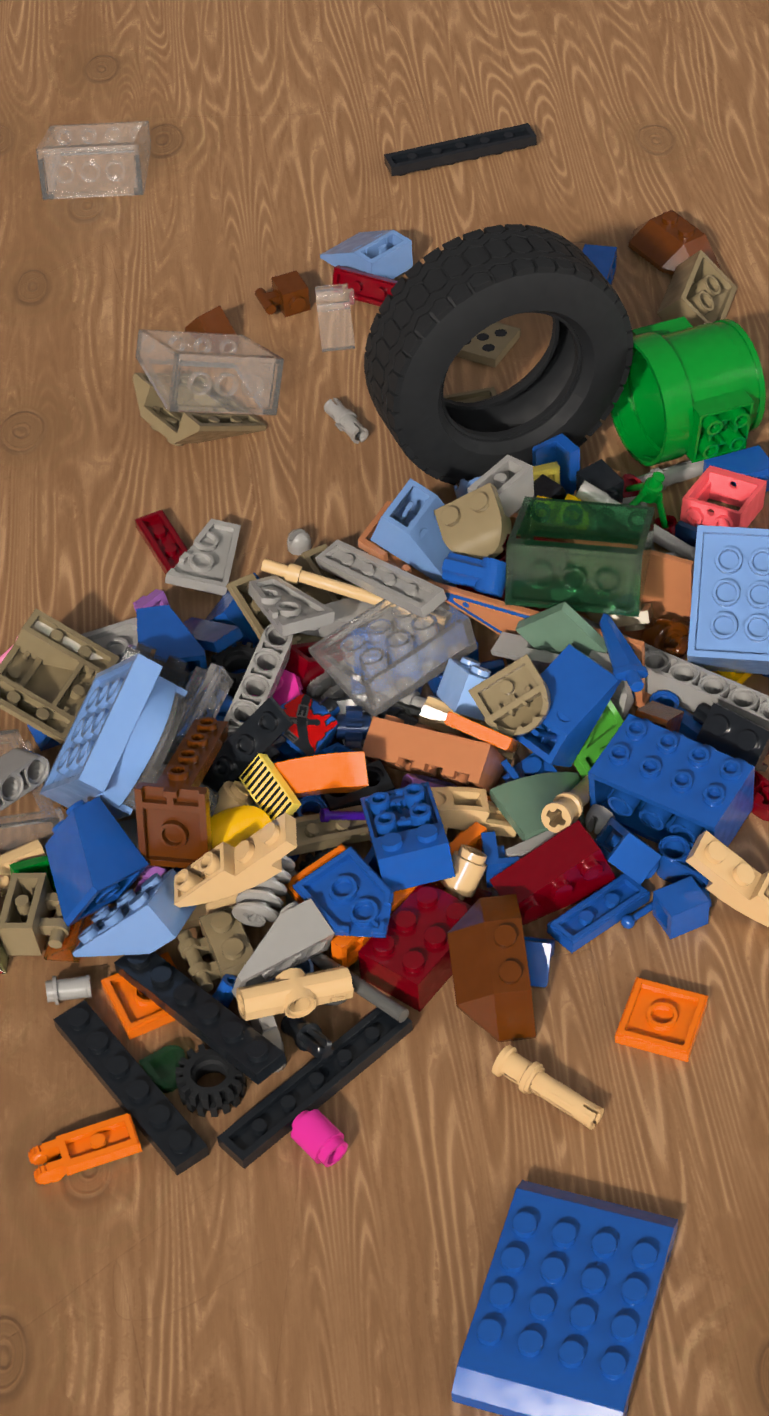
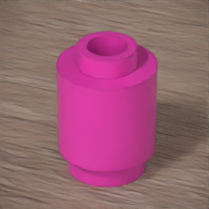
[291,1109,348,1167]

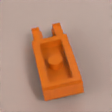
[28,1113,142,1185]

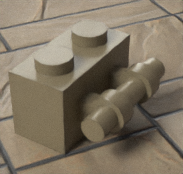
[0,873,71,956]
[177,906,254,992]

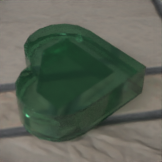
[139,1045,186,1093]

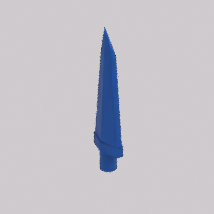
[599,610,648,692]

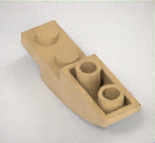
[430,786,517,838]
[174,812,297,908]
[686,830,769,927]

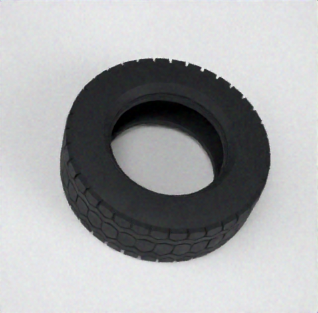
[364,224,633,486]

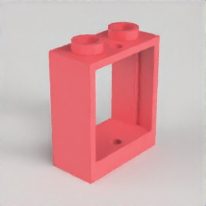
[680,465,767,528]

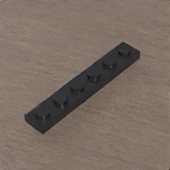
[384,123,537,176]
[114,952,287,1085]
[53,1000,209,1176]
[217,1007,413,1169]

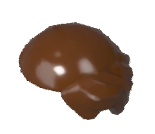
[640,618,689,658]

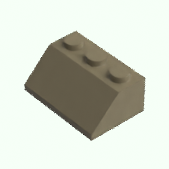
[657,250,737,327]

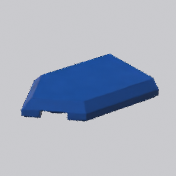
[293,846,394,938]

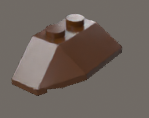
[628,210,721,276]
[447,894,536,1043]

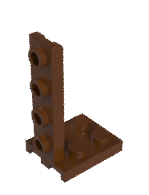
[134,717,229,869]

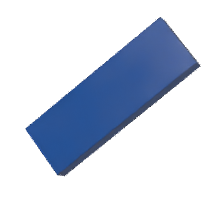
[183,617,243,653]
[547,873,650,953]

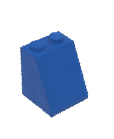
[136,605,207,699]
[45,797,149,927]

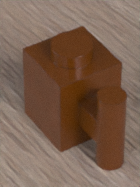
[255,270,311,317]

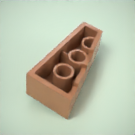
[361,715,506,796]

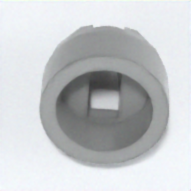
[287,528,312,555]
[584,804,615,835]

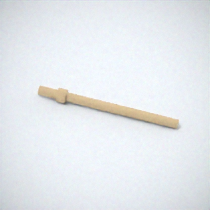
[261,558,450,627]

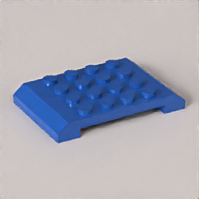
[451,1180,678,1416]

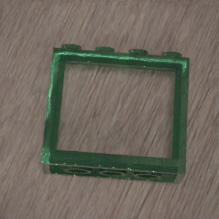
[505,496,655,617]

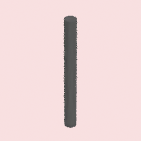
[311,952,409,1023]

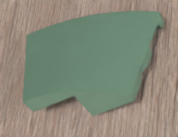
[490,771,586,841]

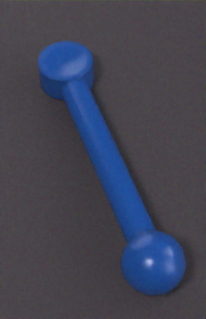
[621,901,653,929]

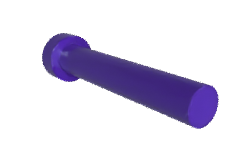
[319,808,365,822]

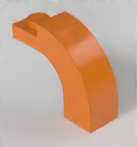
[273,751,369,798]

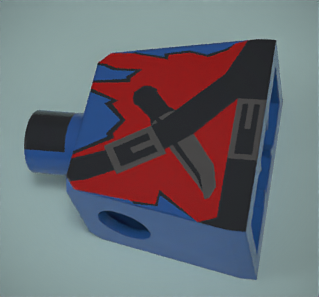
[278,694,340,760]

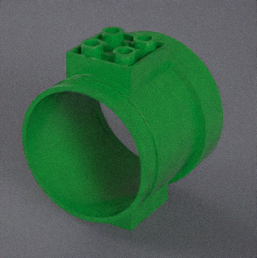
[610,316,766,466]

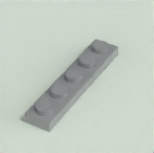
[315,539,447,618]

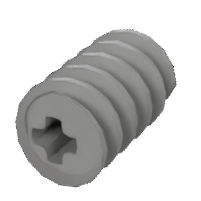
[231,855,296,927]

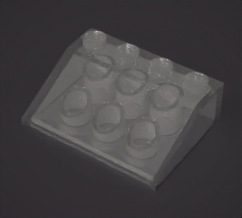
[308,599,478,717]

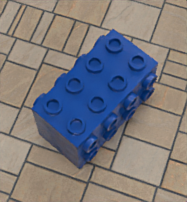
[588,714,755,847]

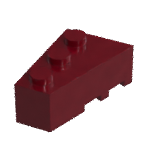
[489,820,616,926]

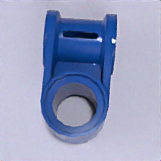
[656,835,710,894]

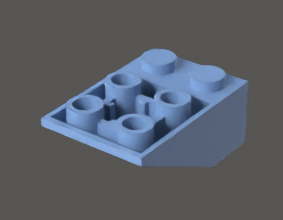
[320,230,413,279]
[370,478,457,587]
[72,869,197,957]

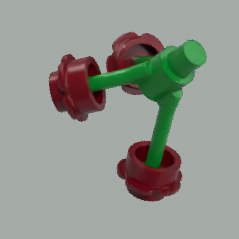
[607,472,678,536]

